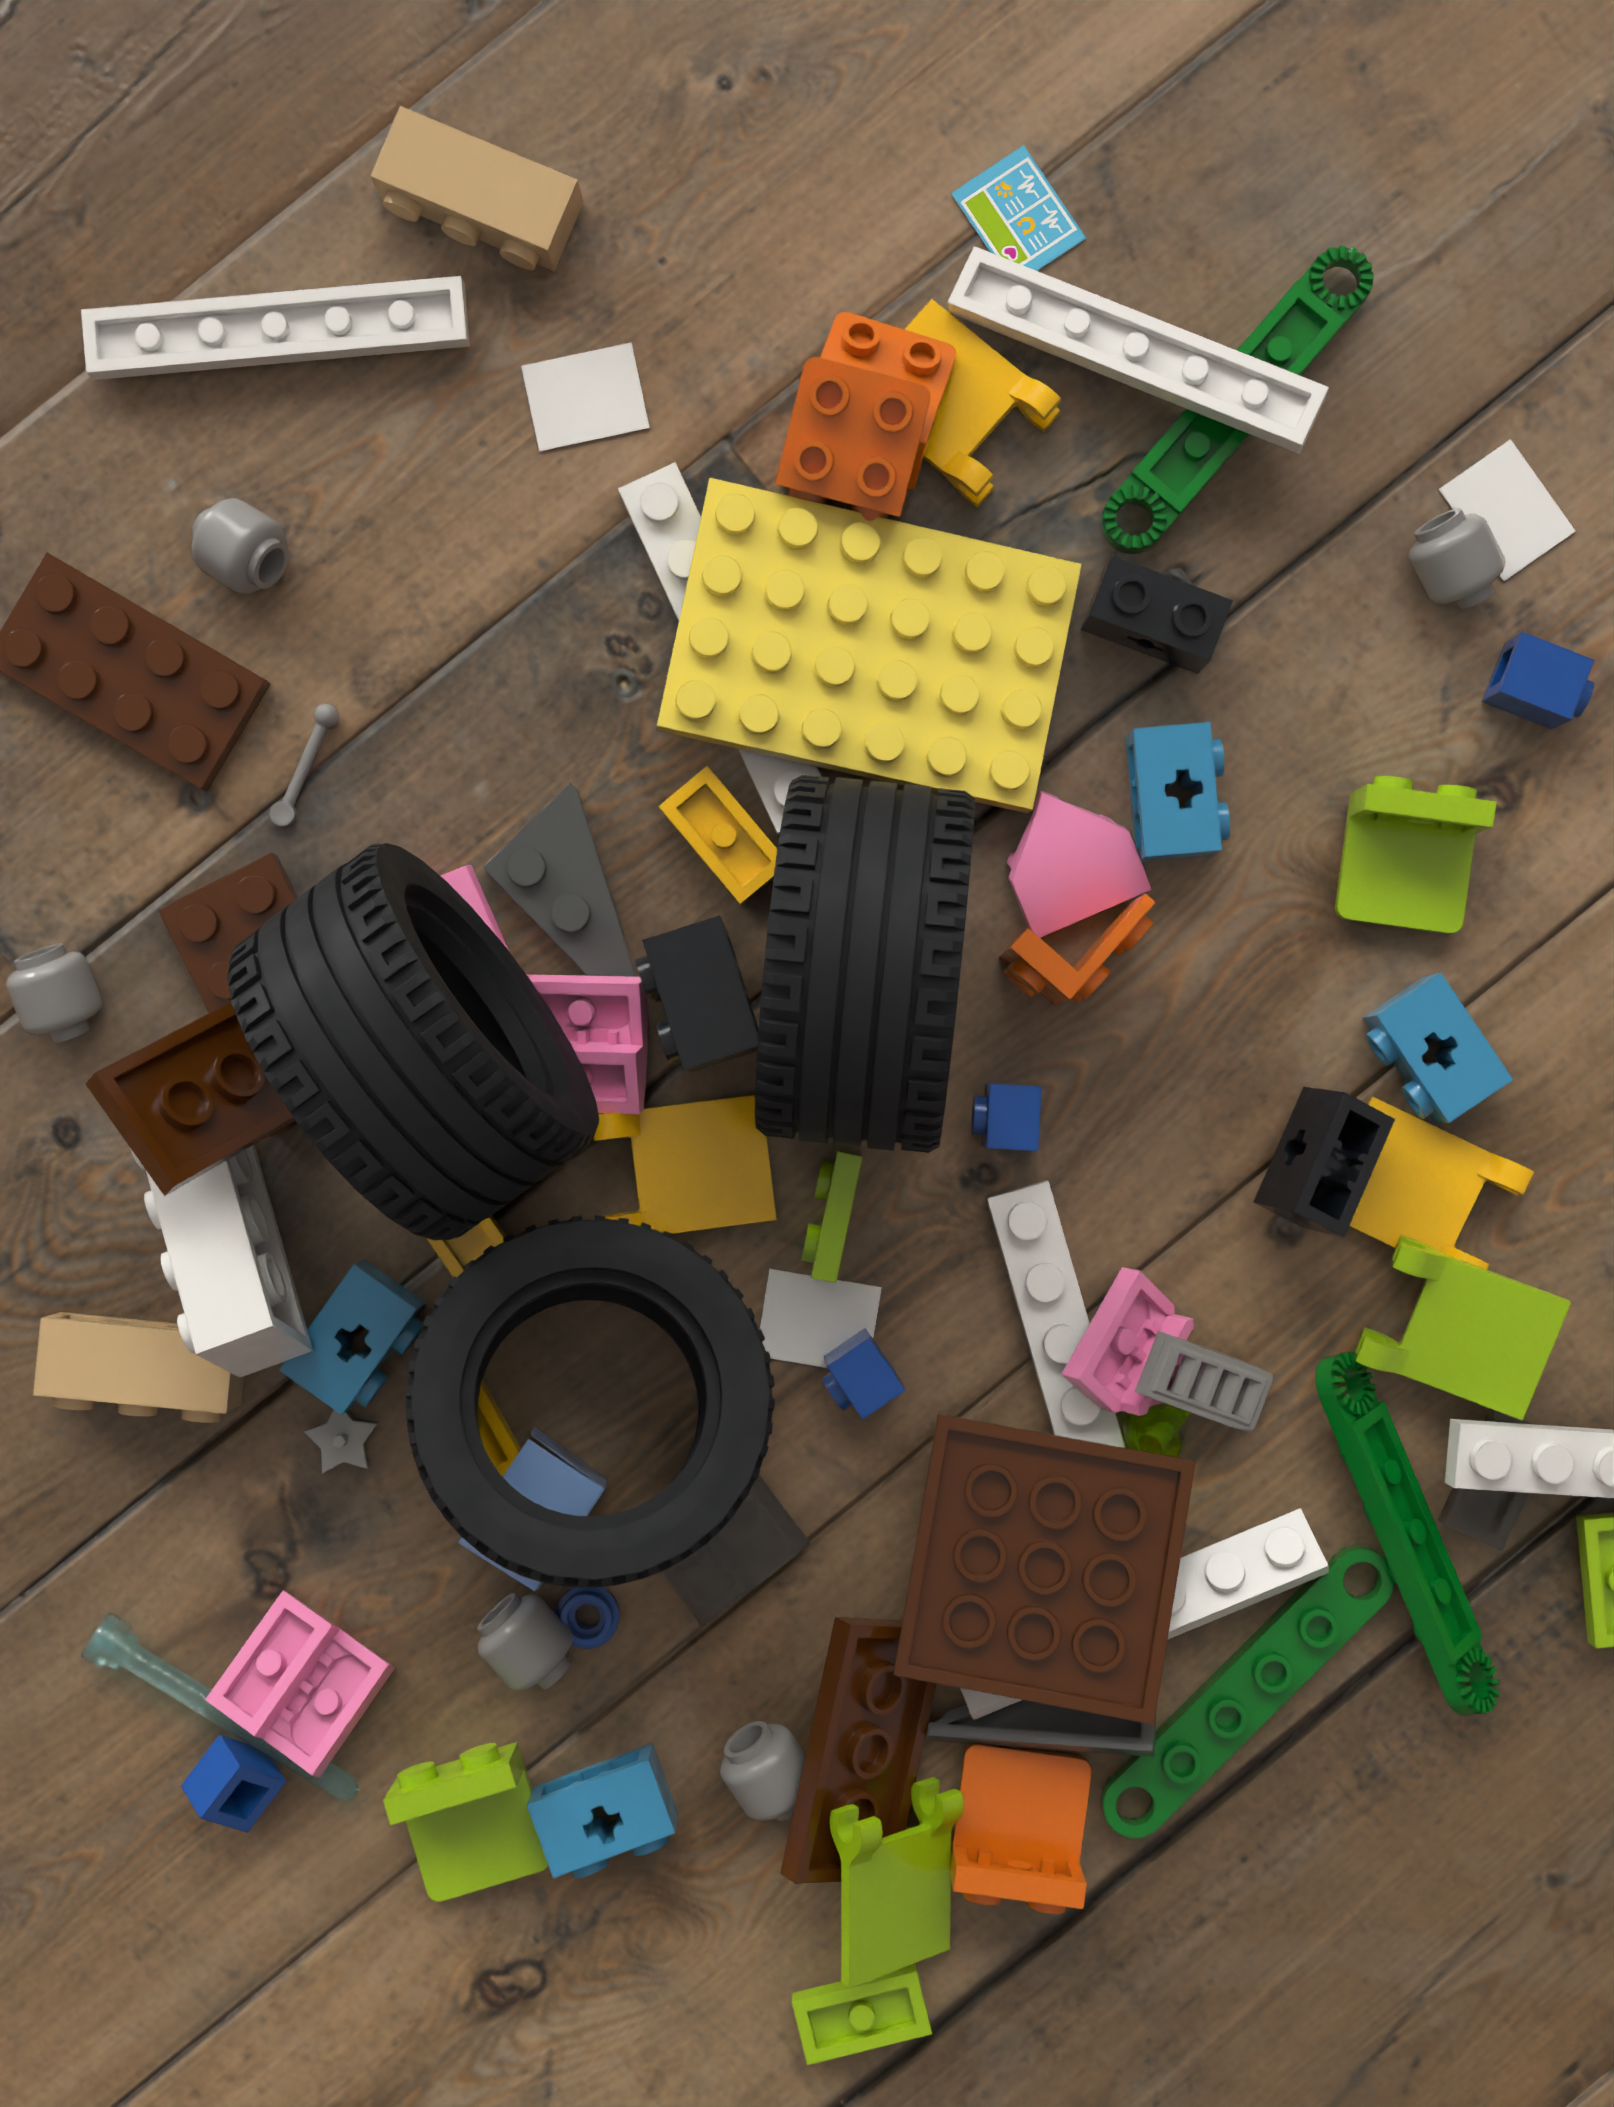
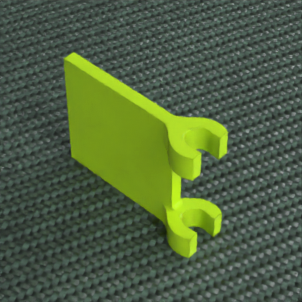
[1355,1235,1571,1421]
[829,1777,964,1989]

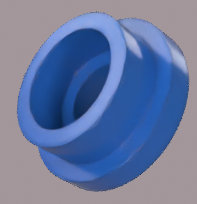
[556,1587,620,1649]

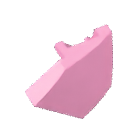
[1006,790,1152,938]
[1061,1267,1194,1416]

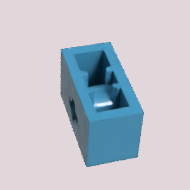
[1125,722,1230,863]
[1362,973,1513,1123]
[279,1260,427,1415]
[527,1743,679,1878]

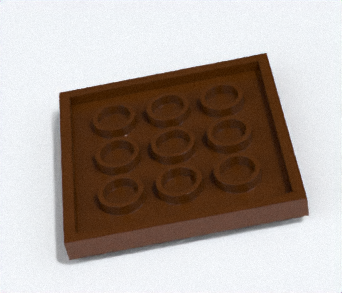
[893,1414,1196,1725]

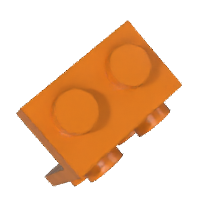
[820,312,956,491]
[775,357,931,521]
[999,893,1155,1006]
[949,1743,1092,1914]

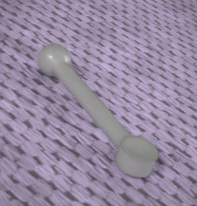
[269,703,339,827]

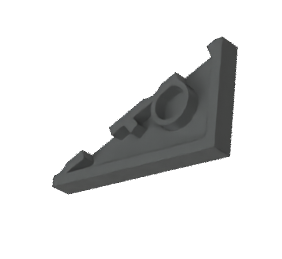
[483,783,649,1016]
[927,1700,1157,1757]

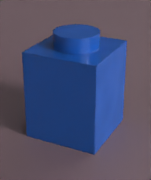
[1482,632,1595,729]

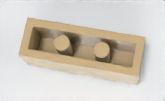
[370,106,584,272]
[33,1312,244,1423]

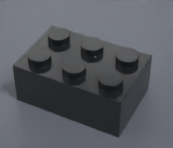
[635,915,758,1072]

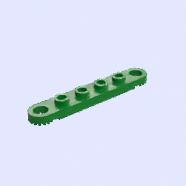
[1101,245,1374,554]
[1315,1351,1500,1716]
[1100,1545,1394,1838]

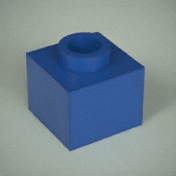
[972,1084,1042,1151]
[822,1328,906,1419]
[181,1734,287,1833]

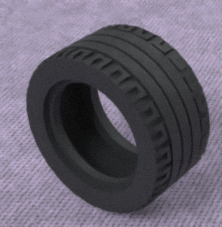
[755,775,975,1153]
[227,843,599,1241]
[405,1215,775,1588]

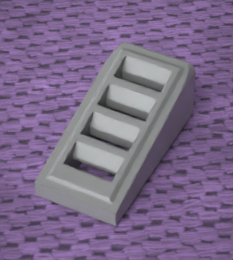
[1135,1331,1273,1432]

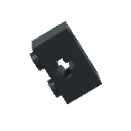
[1081,555,1233,674]
[1253,1087,1395,1237]

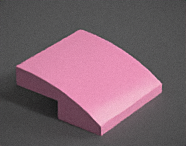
[526,974,648,1114]
[205,1590,396,1778]

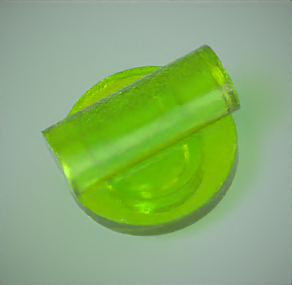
[1123,1404,1190,1457]

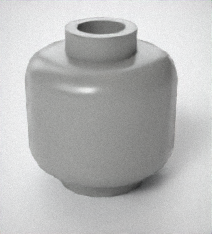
[191,498,289,594]
[1408,508,1506,609]
[6,943,103,1043]
[477,1593,573,1691]
[720,1721,806,1821]

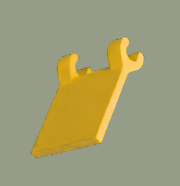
[904,299,1061,508]
[593,1095,777,1234]
[1349,1097,1534,1269]

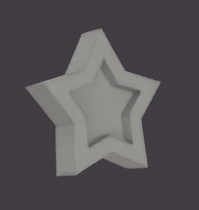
[304,1409,379,1473]

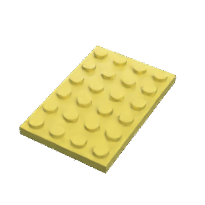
[656,478,1082,814]

